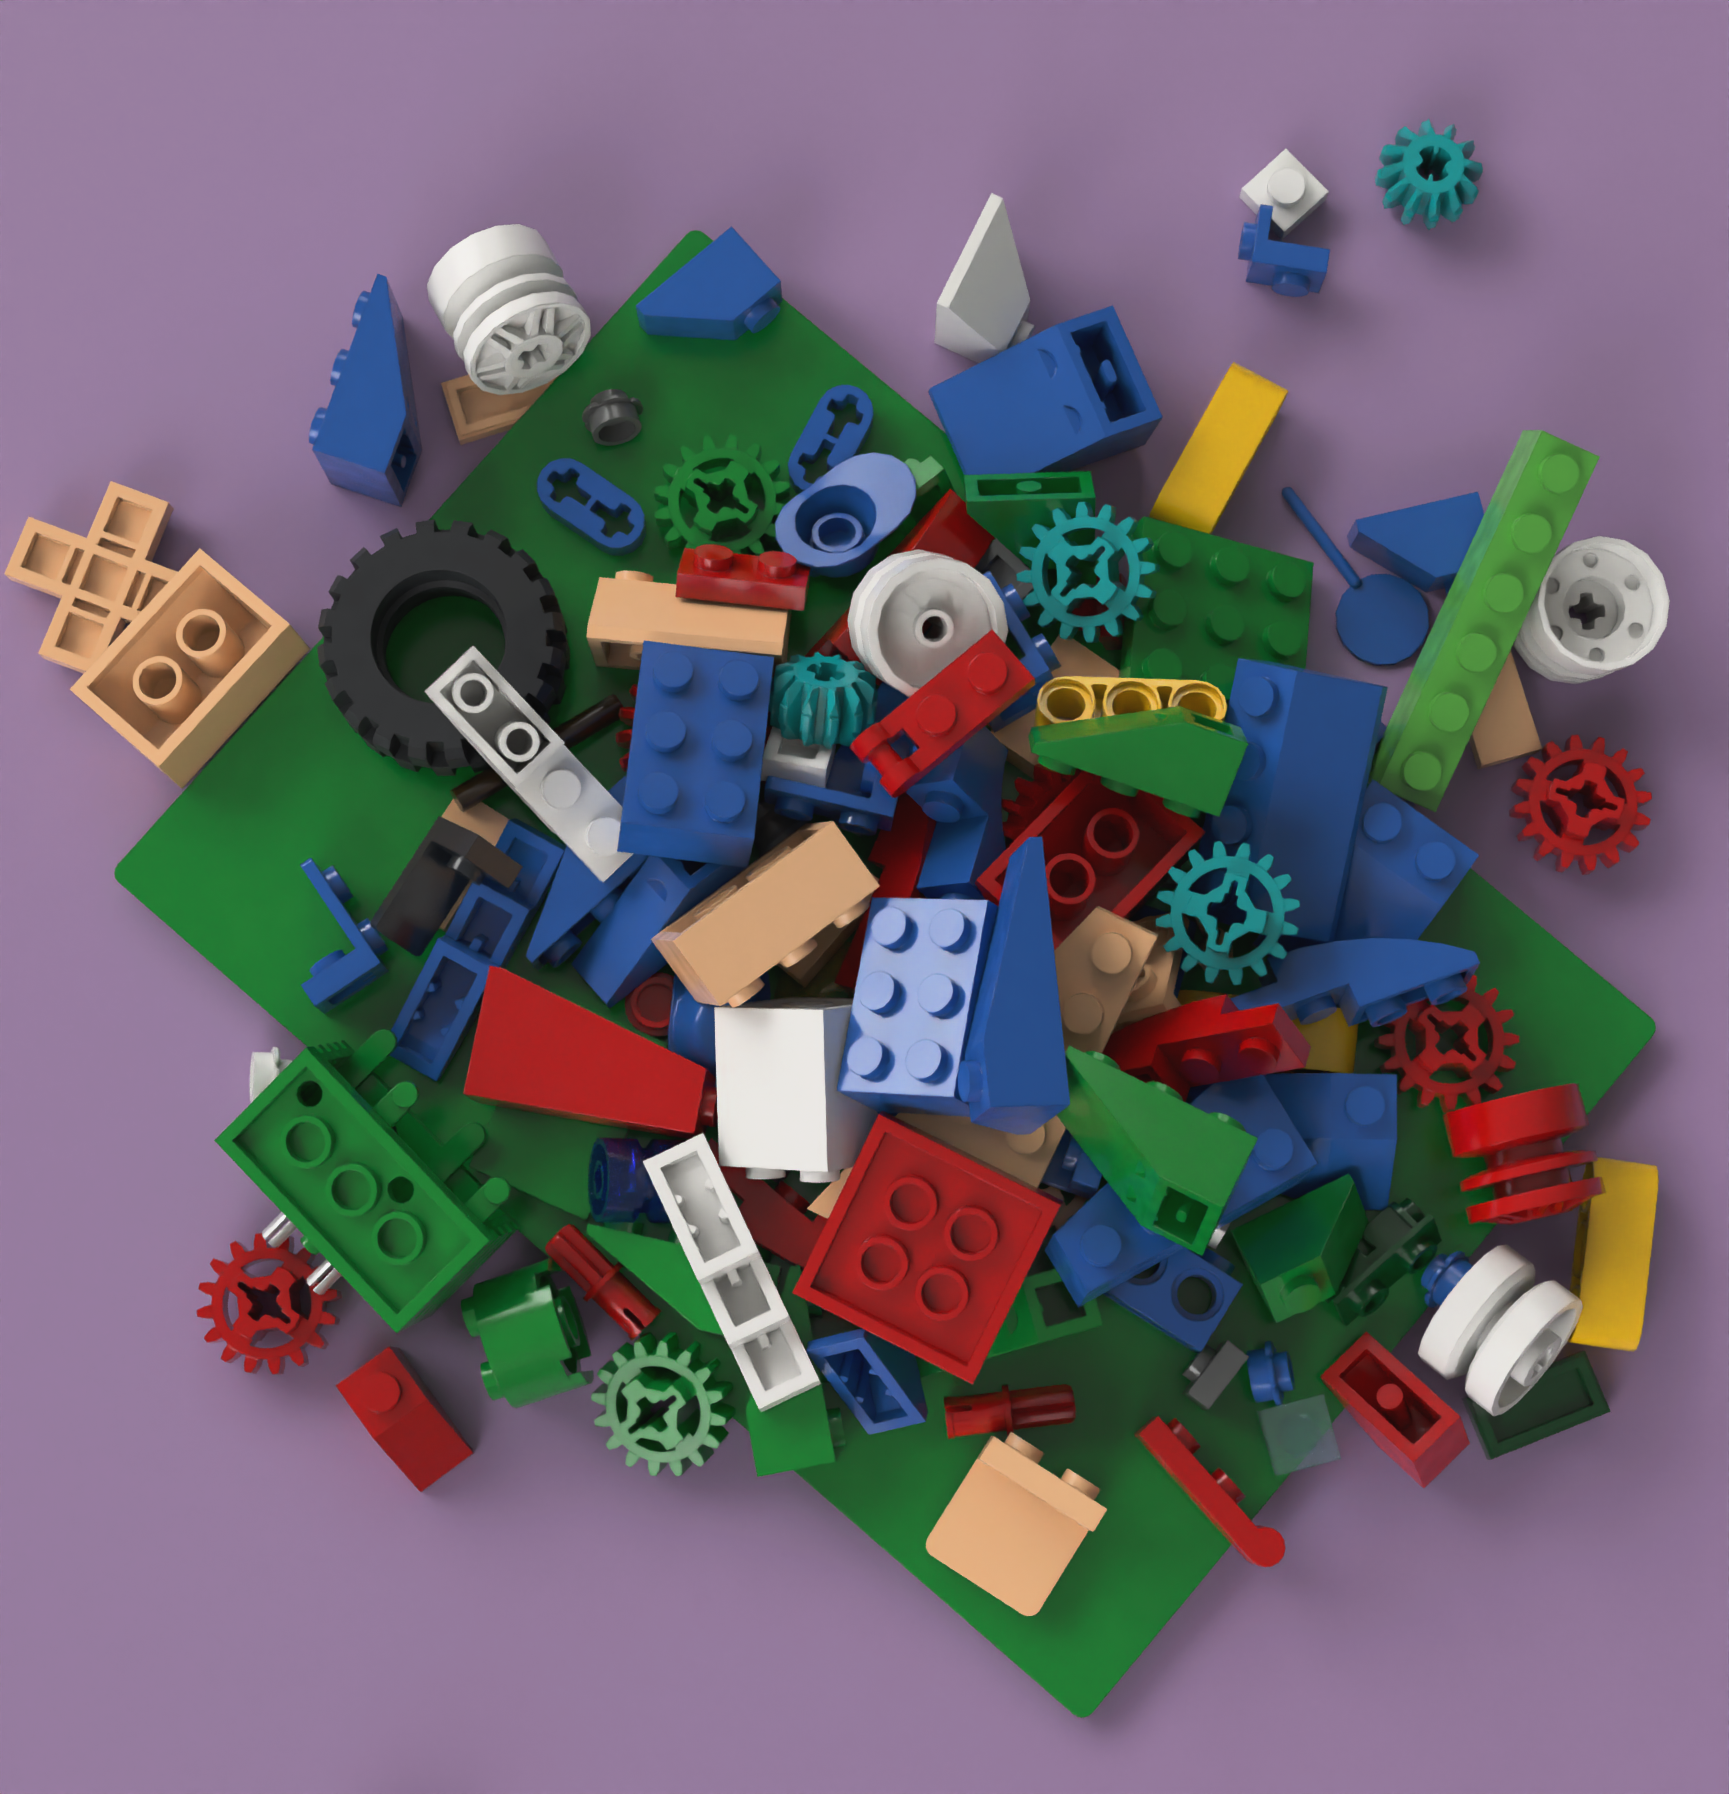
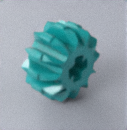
[1375,119,1483,230]
[768,651,878,750]

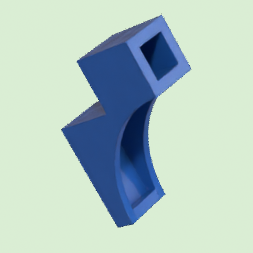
[905,726,1008,900]

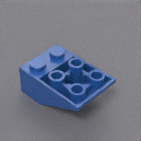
[309,274,422,507]
[928,305,1163,475]

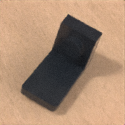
[370,816,523,957]

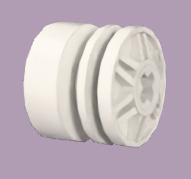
[427,224,591,395]
[1513,536,1670,684]

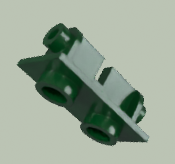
[1324,1198,1442,1326]

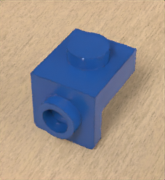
[1238,204,1330,297]

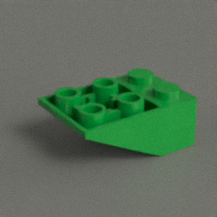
[1057,1045,1258,1256]

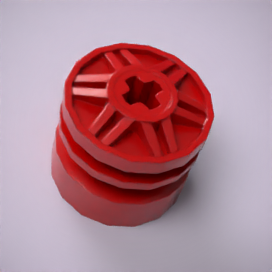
[1443,1083,1606,1225]

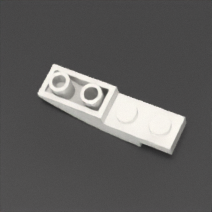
[424,646,634,882]

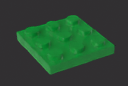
[1119,516,1314,722]

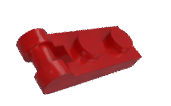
[850,629,1035,798]
[1134,1416,1286,1567]

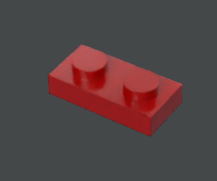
[676,544,811,611]

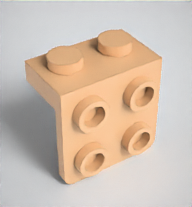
[926,1432,1107,1616]

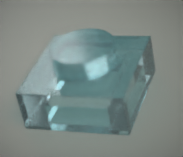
[1257,1394,1341,1476]

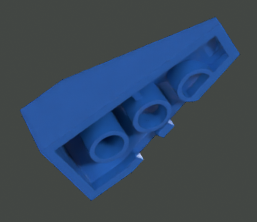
[958,837,1070,1135]
[1186,1073,1397,1211]

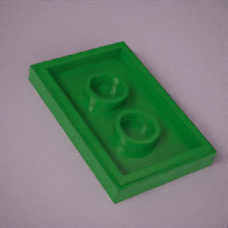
[468,991,668,1222]

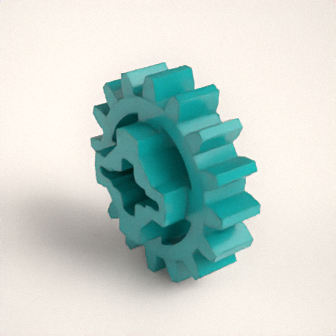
[1016,501,1160,643]
[1155,841,1300,985]

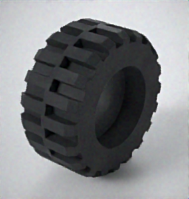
[317,520,570,776]

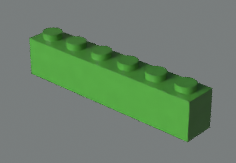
[1368,430,1600,813]

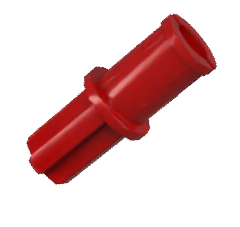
[545,1224,661,1341]
[944,1384,1076,1439]

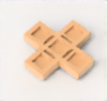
[4,481,177,674]

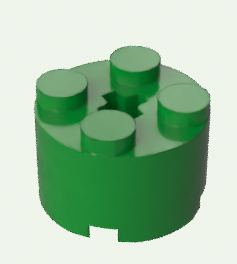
[461,1258,594,1409]

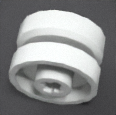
[847,549,1008,697]
[1418,1245,1583,1416]

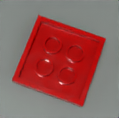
[792,1110,1063,1384]

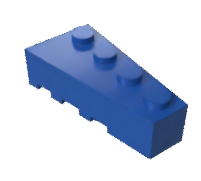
[1045,1075,1318,1308]

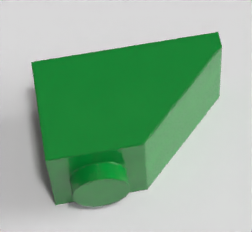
[964,471,1096,574]
[1231,1174,1369,1323]

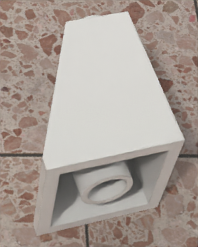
[714,997,877,1183]

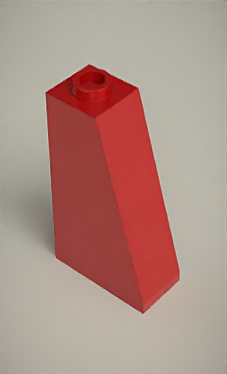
[463,966,718,1139]

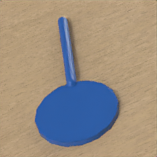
[1282,487,1429,666]

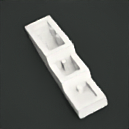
[643,1133,821,1412]

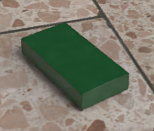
[1462,1351,1611,1460]

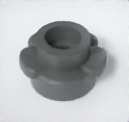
[582,389,643,446]

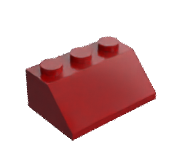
[975,770,1205,951]

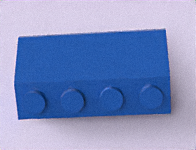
[1190,658,1388,942]

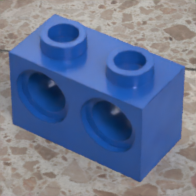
[1103,1248,1243,1353]

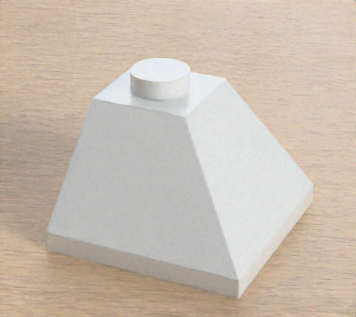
[934,193,1035,363]

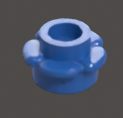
[1421,1251,1473,1308]
[1247,1341,1295,1406]

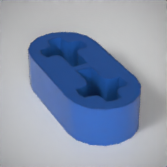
[788,384,873,494]
[537,458,646,556]

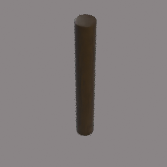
[450,694,623,812]

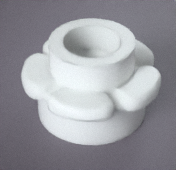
[249,1047,292,1103]

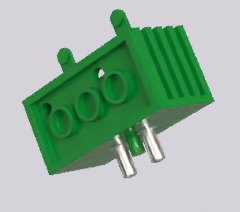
[214,1029,521,1333]

